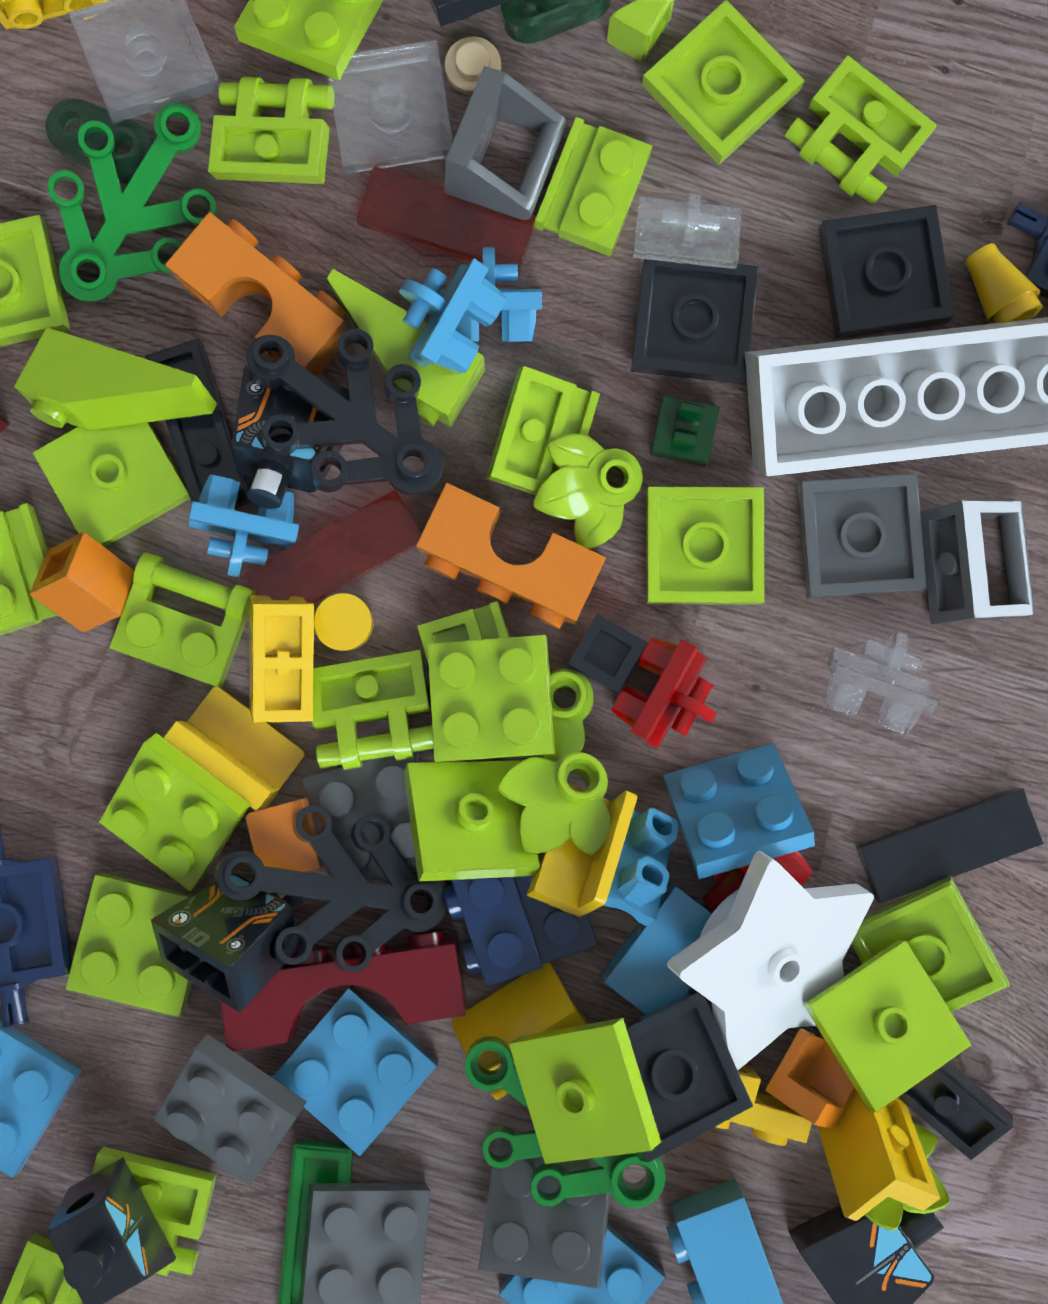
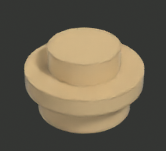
[445,36,501,96]

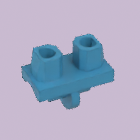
[438,247,542,342]
[399,259,507,374]
[188,475,299,577]
[603,808,679,926]

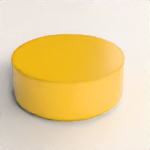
[314,593,374,652]

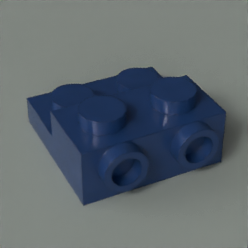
[443,853,598,987]

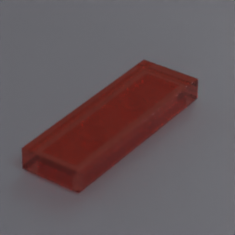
[357,166,536,276]
[245,490,421,604]

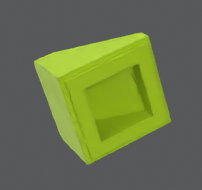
[607,0,675,63]

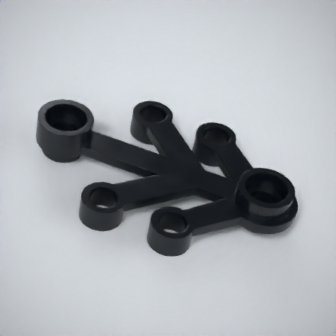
[247,329,444,496]
[214,805,447,973]

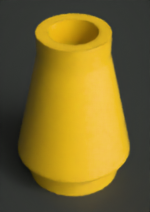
[964,243,1043,324]

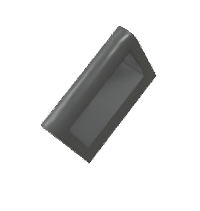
[444,66,567,220]
[920,501,1035,625]

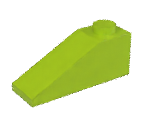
[327,269,485,428]
[14,327,217,430]

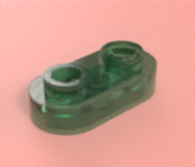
[501,0,611,44]
[45,98,154,184]

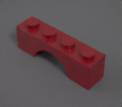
[220,929,468,1051]

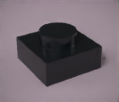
[567,614,647,693]

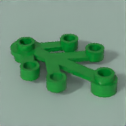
[47,103,216,303]
[465,1036,666,1208]

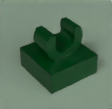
[650,395,720,467]

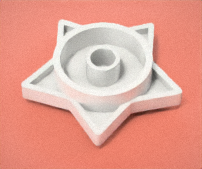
[667,851,874,1070]

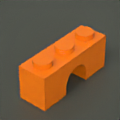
[165,212,348,377]
[416,483,606,629]

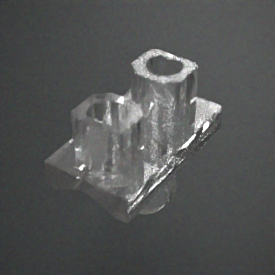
[633,193,743,269]
[826,631,940,735]

